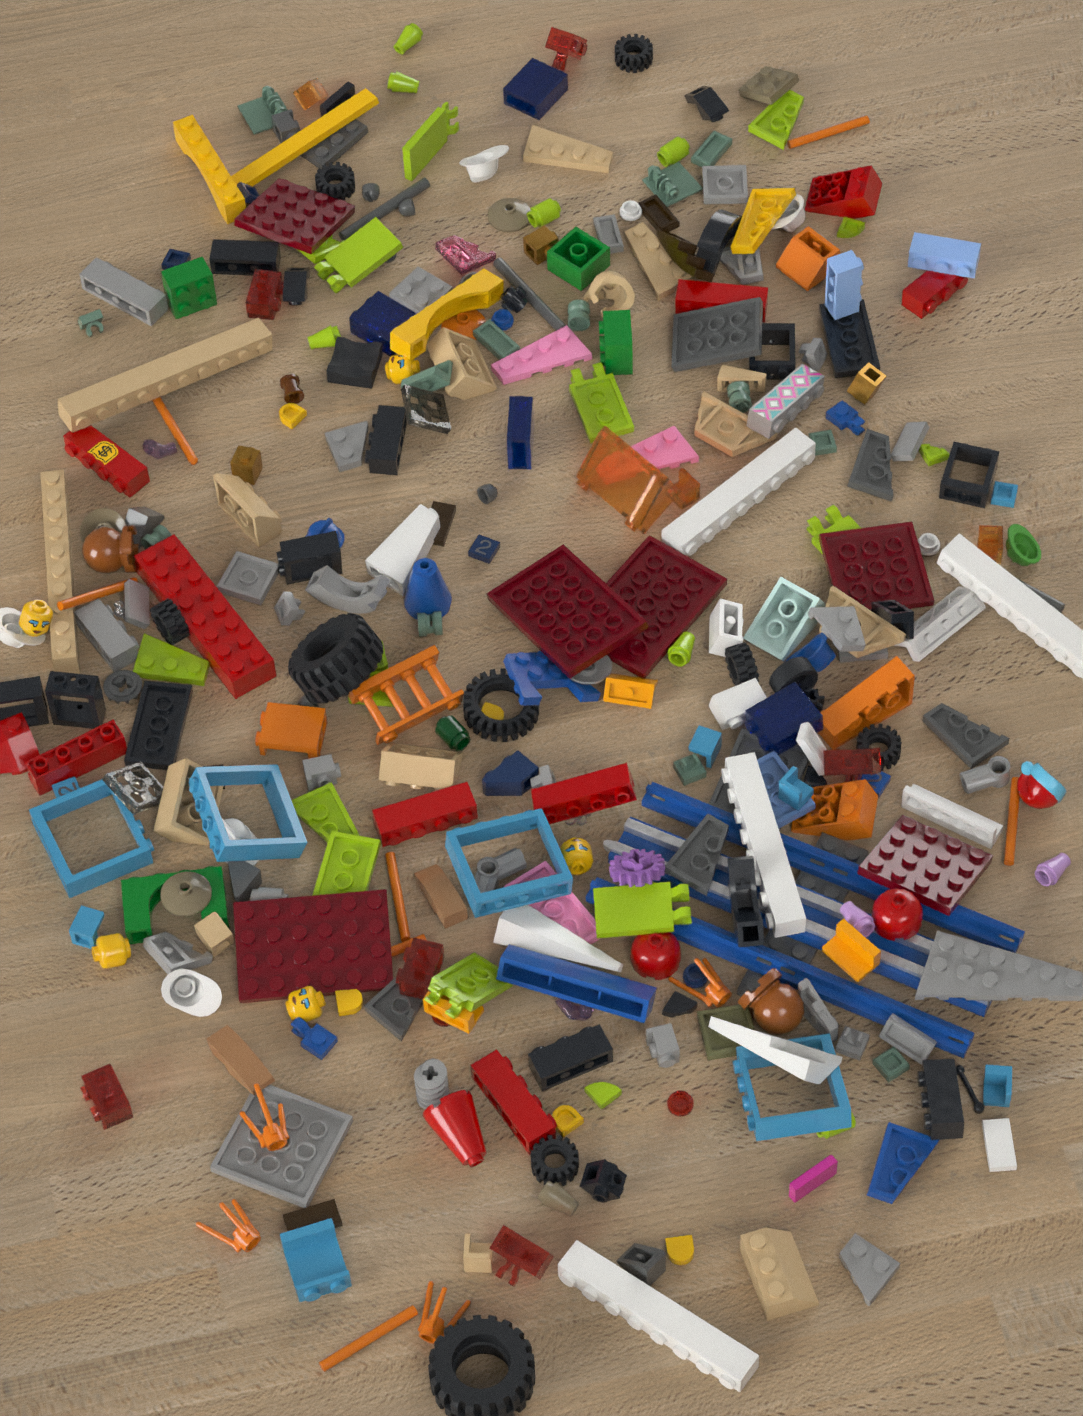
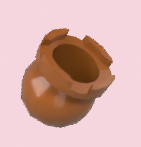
[82,525,139,574]
[738,968,804,1035]

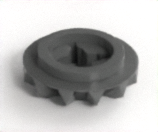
[103,670,142,704]

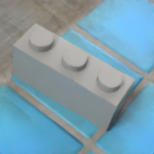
[74,598,139,672]

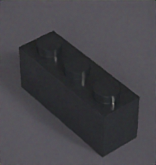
[209,239,281,277]
[365,405,407,475]
[528,1024,613,1091]
[917,1059,964,1140]

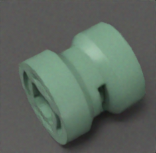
[568,300,590,331]
[727,381,752,413]
[141,525,171,549]
[417,611,443,637]

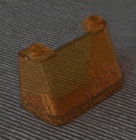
[576,426,681,534]

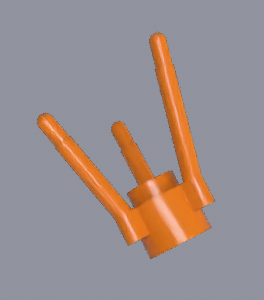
[668,958,732,1008]
[240,1083,290,1151]
[196,1199,261,1252]
[418,1281,471,1344]

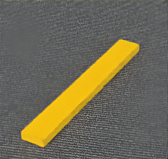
[231,88,379,187]

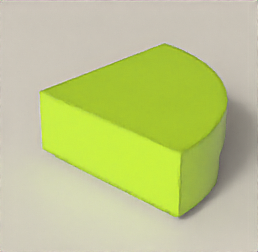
[837,217,865,238]
[918,444,950,467]
[584,1082,622,1110]

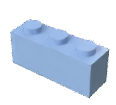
[908,232,981,278]
[824,250,864,320]

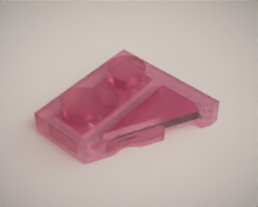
[435,235,496,275]

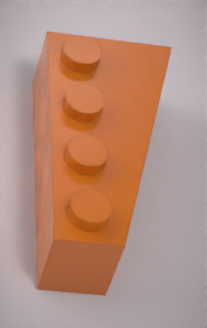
[815,656,915,750]

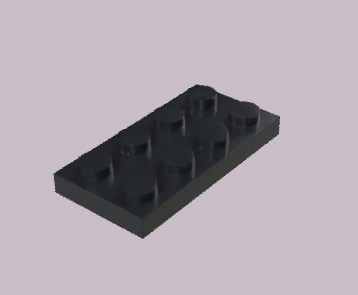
[819,299,880,378]
[124,680,193,770]

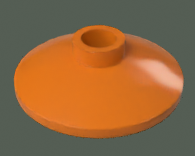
[441,310,486,340]

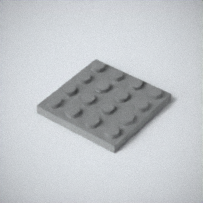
[210,1085,353,1208]

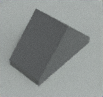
[125,506,165,549]
[228,861,262,902]
[617,1243,666,1286]

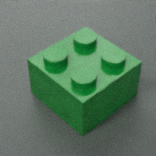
[547,227,610,291]
[161,256,217,319]
[599,310,633,375]

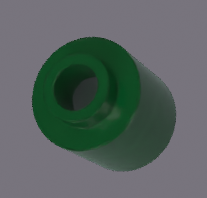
[435,715,471,751]

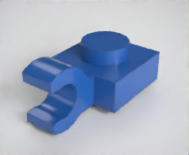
[826,400,865,436]
[291,1017,338,1060]

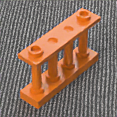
[348,645,464,745]

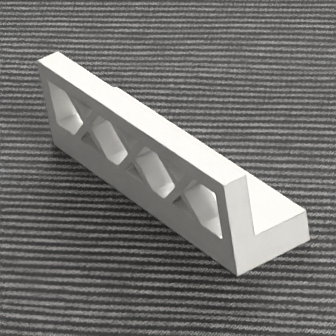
[894,587,986,662]
[901,784,1003,849]

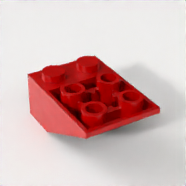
[804,165,883,219]

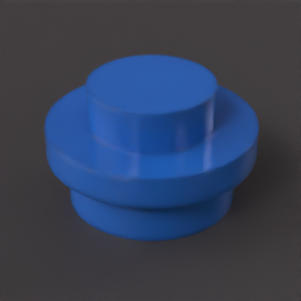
[491,309,514,330]

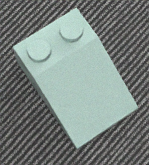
[743,577,826,661]

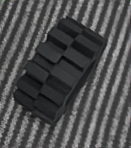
[615,34,653,73]
[315,162,356,201]
[150,598,190,645]
[725,642,759,686]
[856,723,902,771]
[531,1135,579,1186]

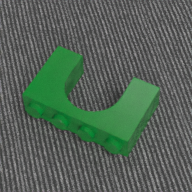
[121,866,230,944]

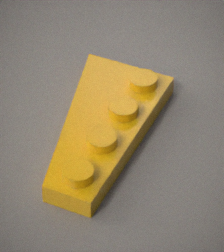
[731,188,796,254]

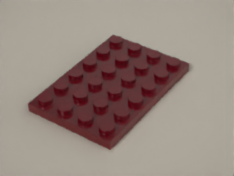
[606,535,727,679]
[486,544,648,679]
[233,889,394,1003]

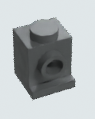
[271,109,300,143]

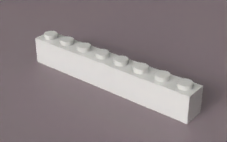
[662,428,816,556]
[937,534,1083,678]
[721,752,806,938]
[558,1240,759,1392]

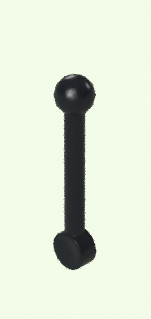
[956,1065,985,1114]

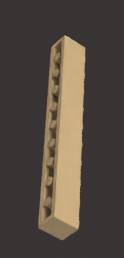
[58,318,272,432]
[40,469,80,674]

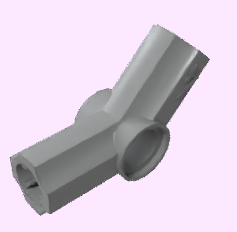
[467,848,527,905]

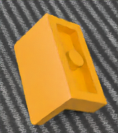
[603,673,658,709]
[822,918,881,982]
[423,991,484,1034]

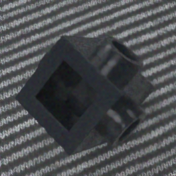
[579,1159,627,1203]

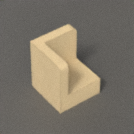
[194,912,235,957]
[463,1233,494,1273]

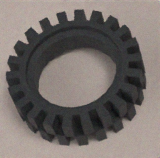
[463,668,539,742]

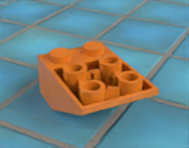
[791,779,878,841]

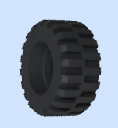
[288,613,383,704]
[428,1315,536,1416]

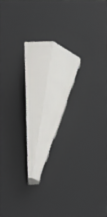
[493,905,623,973]
[708,1016,843,1084]

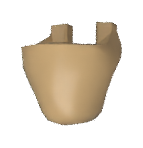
[584,270,635,318]

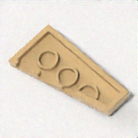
[523,125,613,173]
[624,222,695,301]

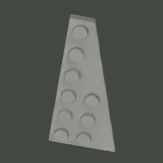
[915,931,1083,1001]

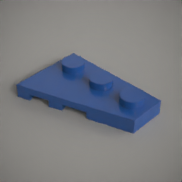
[867,1122,939,1204]

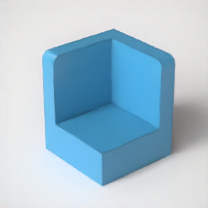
[689,725,722,768]
[778,766,814,811]
[69,905,104,949]
[983,1065,1012,1107]

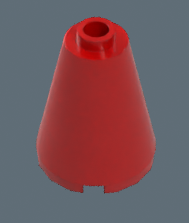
[423,1090,487,1167]

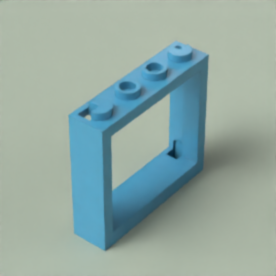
[188,764,308,862]
[29,775,155,898]
[445,808,573,918]
[732,1033,851,1141]

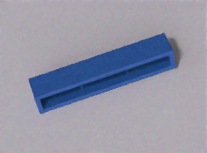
[496,944,657,1023]

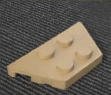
[694,392,777,457]
[819,585,906,658]

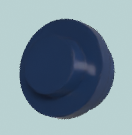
[683,963,708,988]

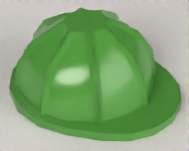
[1005,524,1041,566]

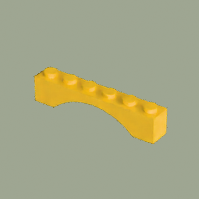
[173,115,246,224]
[390,268,504,362]

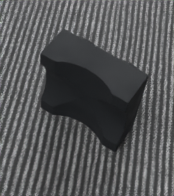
[326,336,383,389]

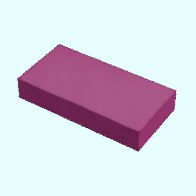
[789,1155,838,1203]

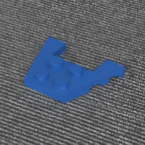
[503,651,601,706]

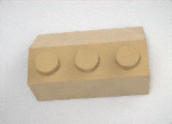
[427,327,497,400]
[213,473,282,547]
[379,742,463,791]
[153,758,224,846]
[740,1227,819,1321]

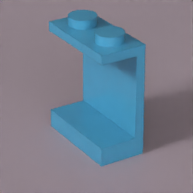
[280,1218,352,1302]

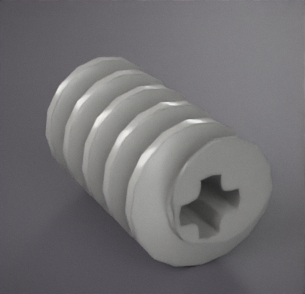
[414,1058,449,1110]

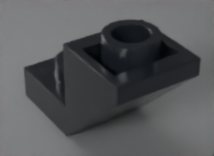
[684,86,729,122]
[283,268,310,305]

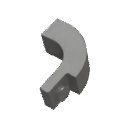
[305,565,390,614]

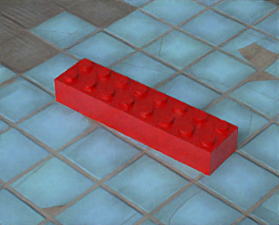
[134,534,277,699]

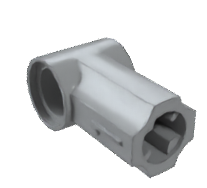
[960,756,1010,794]

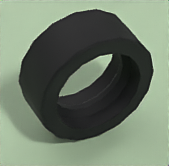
[769,657,818,702]

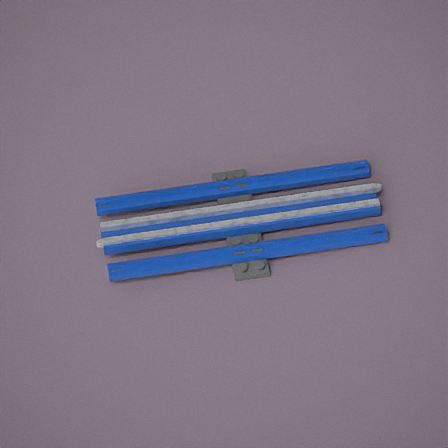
[586,782,1025,1059]

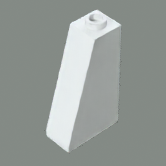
[365,504,440,597]

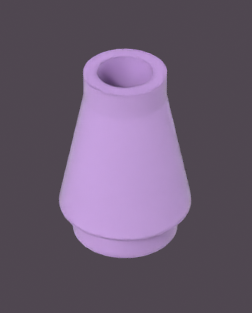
[1035,853,1071,886]
[840,901,875,937]

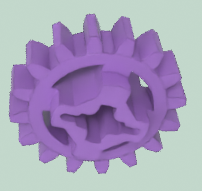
[609,849,665,887]

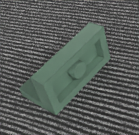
[401,360,453,398]

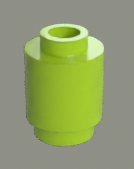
[657,136,690,167]
[527,198,561,228]

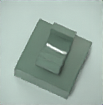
[77,309,104,337]
[673,753,707,786]

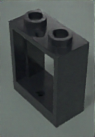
[749,323,796,380]
[939,442,1000,509]
[276,531,343,585]
[45,671,106,729]
[0,676,49,727]

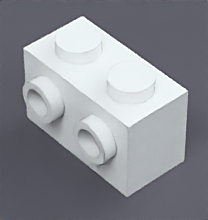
[709,599,743,657]
[709,678,769,730]

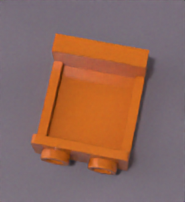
[255,702,328,759]

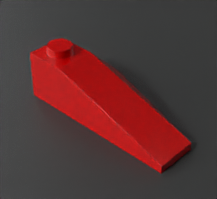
[0,712,40,775]

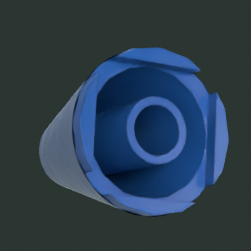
[404,558,452,620]

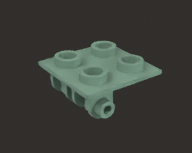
[237,86,288,135]
[642,162,703,207]

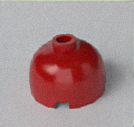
[871,888,923,941]
[630,932,681,980]

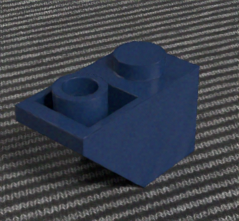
[482,750,539,796]

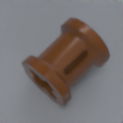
[280,374,305,404]

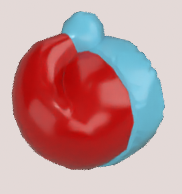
[1017,761,1066,809]

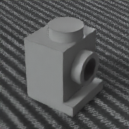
[302,754,341,792]
[646,1023,680,1068]

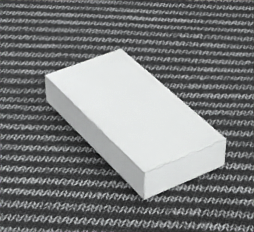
[796,722,832,776]
[982,1118,1017,1172]

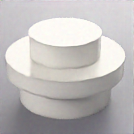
[620,200,642,221]
[918,533,940,556]

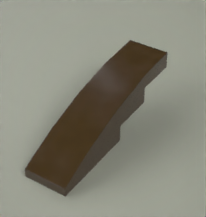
[656,229,715,283]

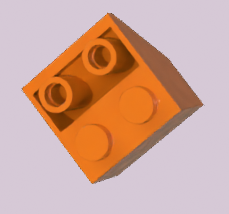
[776,226,840,291]

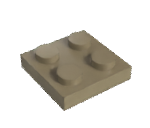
[738,66,799,105]

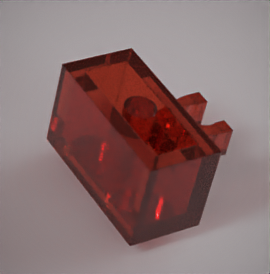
[545,27,588,71]
[245,269,284,320]
[823,747,881,782]
[396,938,445,999]
[80,1064,133,1130]
[489,1225,554,1287]

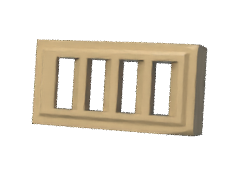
[717,365,767,392]

